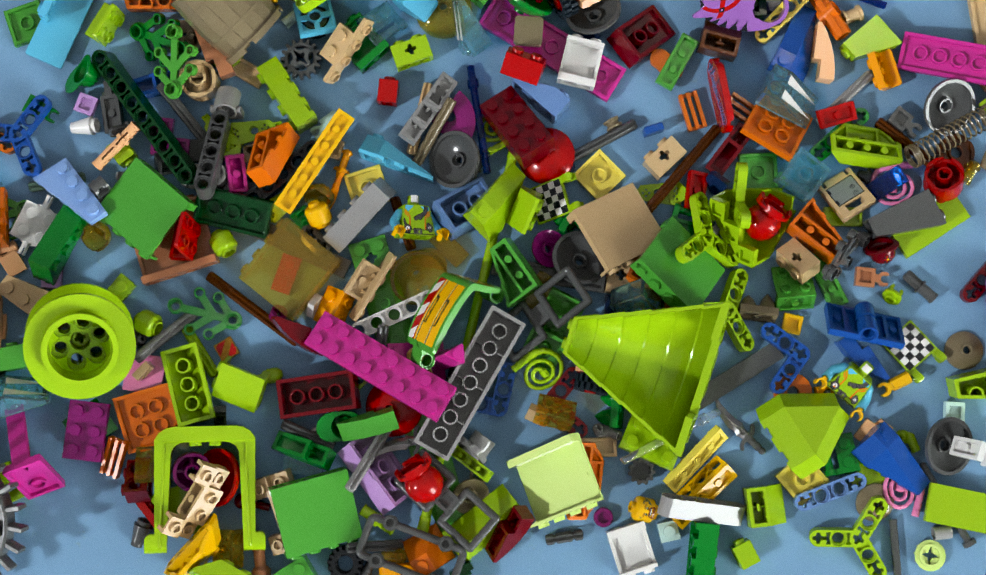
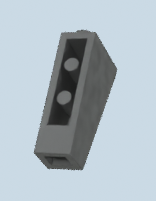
[862,189,947,239]

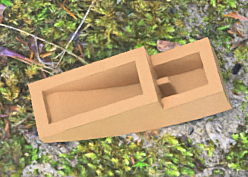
[810,21,835,84]

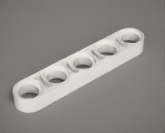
[352,290,429,336]

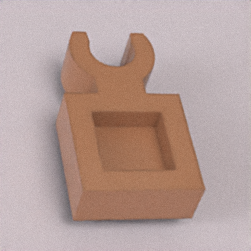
[853,266,889,288]

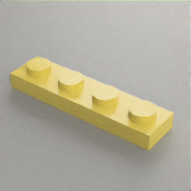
[662,425,728,493]

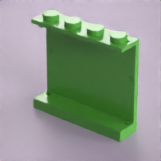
[100,157,198,260]
[630,216,725,307]
[268,466,362,560]

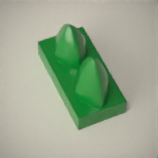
[595,394,624,429]

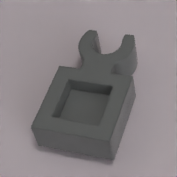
[886,106,923,139]

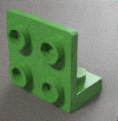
[771,267,817,311]

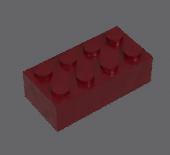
[479,85,556,169]
[276,370,362,419]

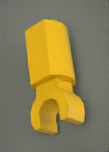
[876,371,913,397]

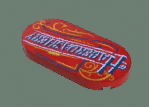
[707,58,734,133]

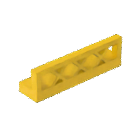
[671,455,738,530]

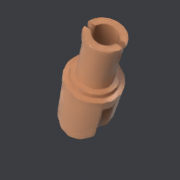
[251,550,271,575]

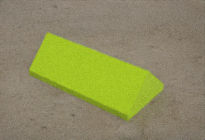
[160,342,216,427]
[442,484,519,562]

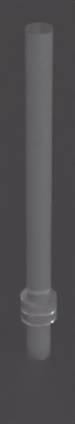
[620,408,721,465]

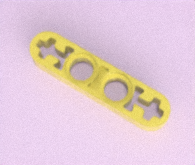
[755,0,809,44]

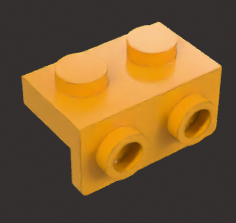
[867,49,903,91]
[313,285,355,322]

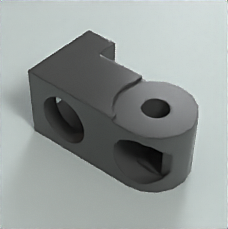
[88,175,112,203]

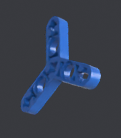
[0,95,52,178]

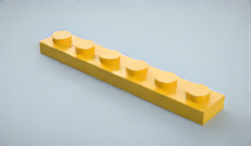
[274,108,355,215]

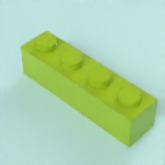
[451,445,494,483]

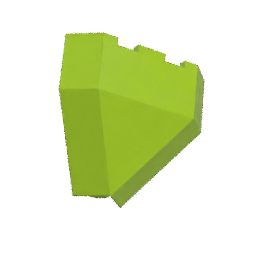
[709,188,796,268]
[756,393,850,480]

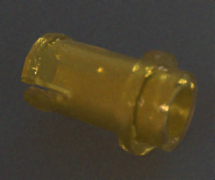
[964,160,981,185]
[381,548,407,564]

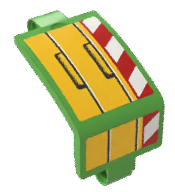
[405,272,504,369]

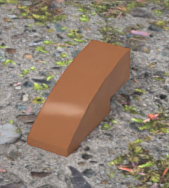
[194,30,237,81]

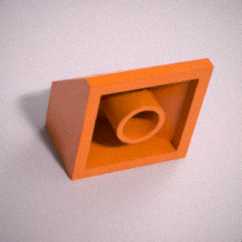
[403,523,456,575]

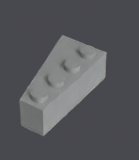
[323,177,397,253]

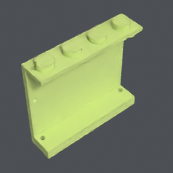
[506,432,604,529]

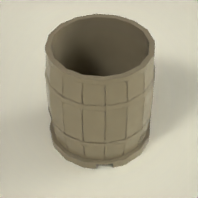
[171,0,283,65]

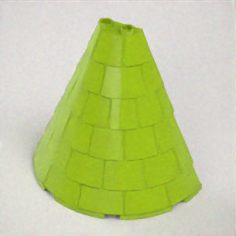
[561,302,731,457]

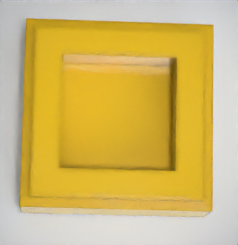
[781,312,804,336]

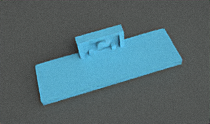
[25,0,94,69]

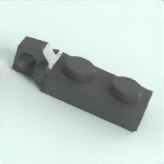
[100,81,125,135]

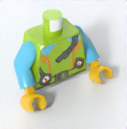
[389,195,450,241]
[813,361,874,422]

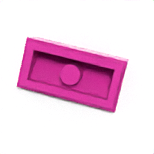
[224,153,249,193]

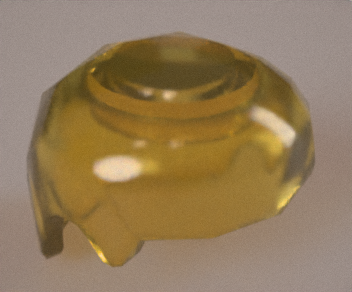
[304,183,335,208]
[81,221,111,252]

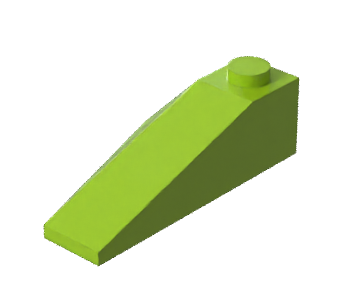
[462,163,526,243]

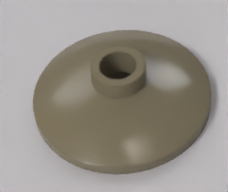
[944,331,983,370]
[453,478,489,514]
[855,483,894,521]

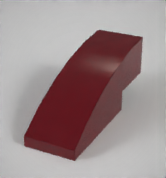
[705,121,750,175]
[270,316,323,356]
[485,505,535,563]

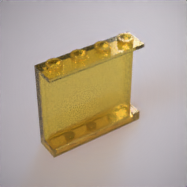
[239,217,343,321]

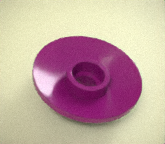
[532,229,562,268]

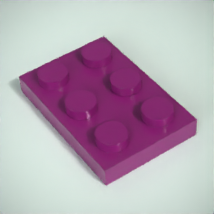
[62,400,111,463]

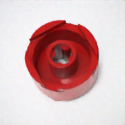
[923,157,964,203]

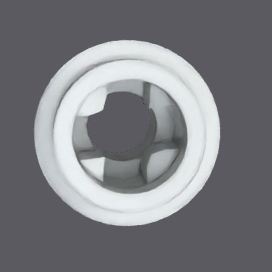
[70,116,101,135]

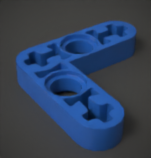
[760,322,810,394]
[476,362,516,417]

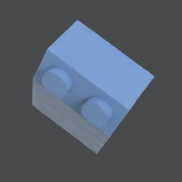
[511,78,570,125]
[431,176,489,241]

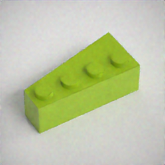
[256,56,318,135]
[945,368,986,399]

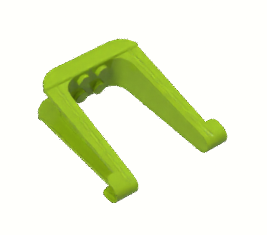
[144,425,266,554]

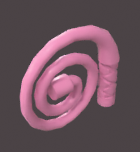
[869,161,915,206]
[883,478,925,517]

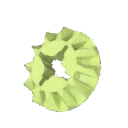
[913,540,946,571]

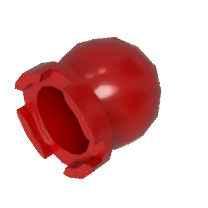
[745,191,792,241]
[394,452,444,503]

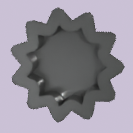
[628,457,656,485]

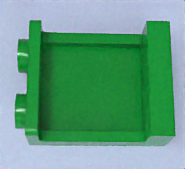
[345,12,390,74]

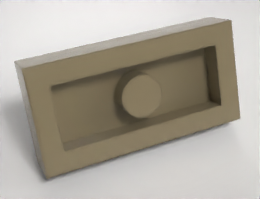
[738,294,779,323]

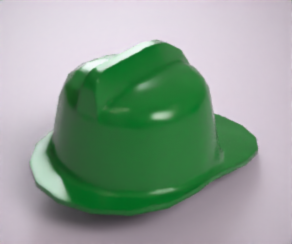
[65,54,101,93]
[316,411,358,442]

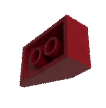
[606,5,676,69]

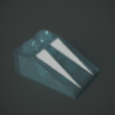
[452,0,493,57]
[755,63,818,129]
[0,375,52,419]

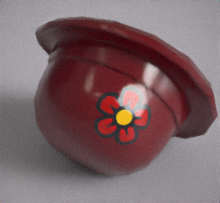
[863,237,899,264]

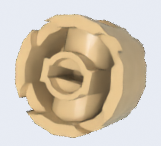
[178,59,221,102]

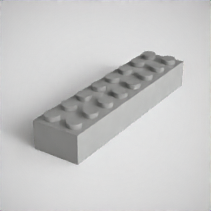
[413,305,526,461]

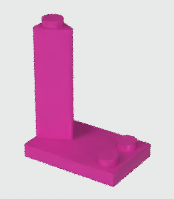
[386,341,465,380]
[2,402,66,500]

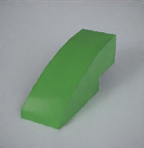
[337,406,400,442]

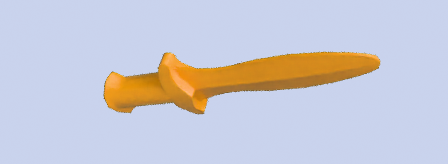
[327,149,353,210]

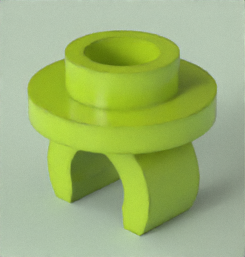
[882,284,903,305]

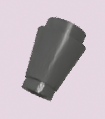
[131,517,153,548]

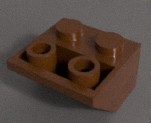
[696,18,742,62]

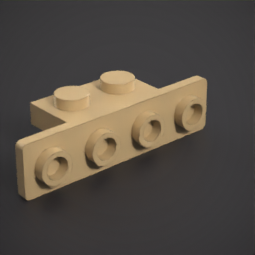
[319,18,374,84]
[343,251,397,322]

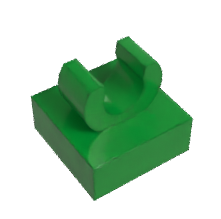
[290,205,309,231]
[553,214,575,235]

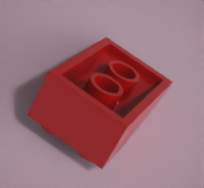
[500,46,546,86]

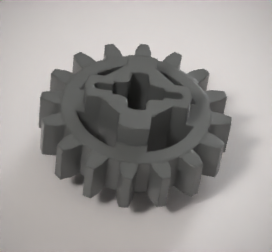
[280,39,322,81]

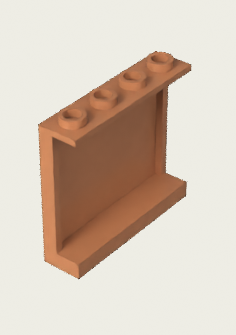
[134,194,220,286]

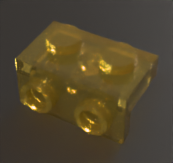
[533,394,577,431]
[213,529,244,569]

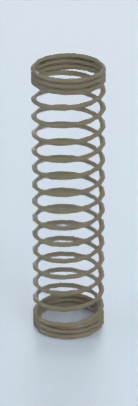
[904,104,986,168]

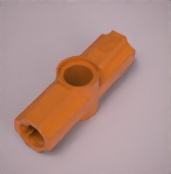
[809,0,851,41]

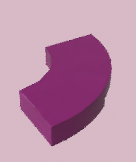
[452,90,476,137]

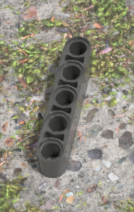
[194,110,231,200]

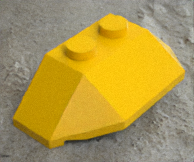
[164,513,221,575]

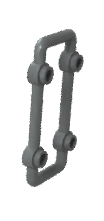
[356,514,467,575]

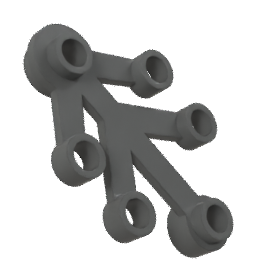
[821,229,872,281]

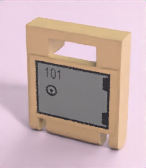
[816,167,876,223]

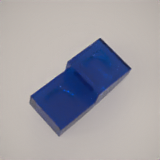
[866,165,909,201]

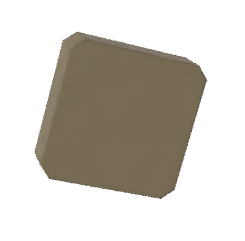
[513,15,544,47]

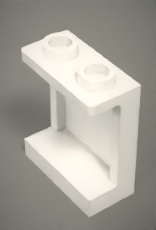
[556,34,605,92]
[949,435,986,467]
[605,521,658,575]

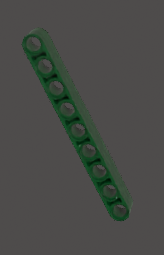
[91,50,197,185]

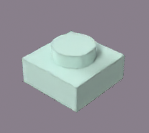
[943,401,965,422]
[657,520,681,543]

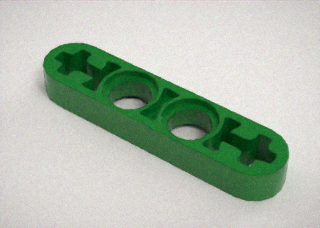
[808,108,869,163]

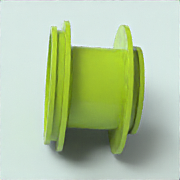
[23,283,136,399]

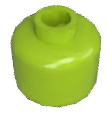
[209,229,238,258]
[133,309,163,337]

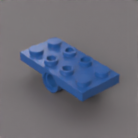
[824,302,905,349]

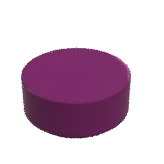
[593,507,613,527]

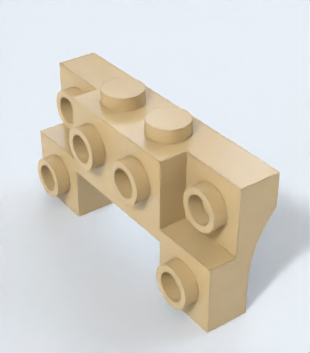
[157,459,230,539]
[255,468,294,556]

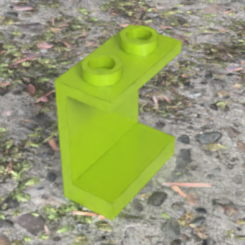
[211,355,271,413]

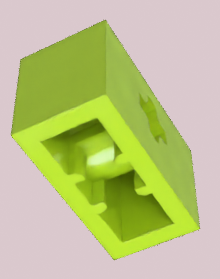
[390,34,434,72]

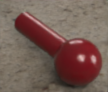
[234,493,271,511]

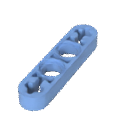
[793,472,867,511]

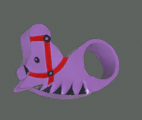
[692,0,789,31]

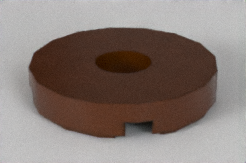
[935,134,975,169]

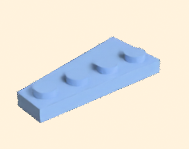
[33,158,108,225]

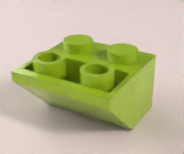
[506,186,545,235]
[742,483,786,528]

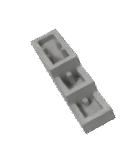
[398,71,459,146]

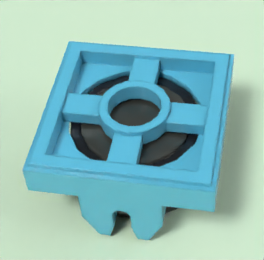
[292,0,337,39]

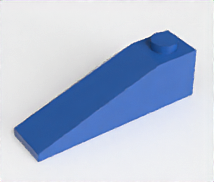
[767,3,816,86]
[851,422,931,496]

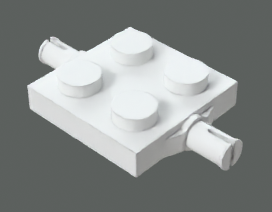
[9,194,57,256]

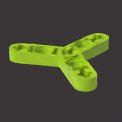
[675,192,739,268]
[703,268,754,352]
[809,495,888,575]

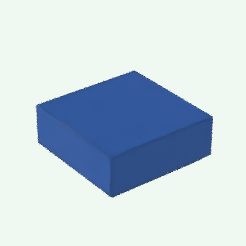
[642,122,664,138]

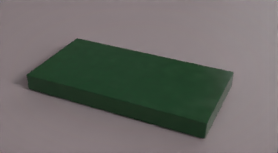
[193,187,274,239]

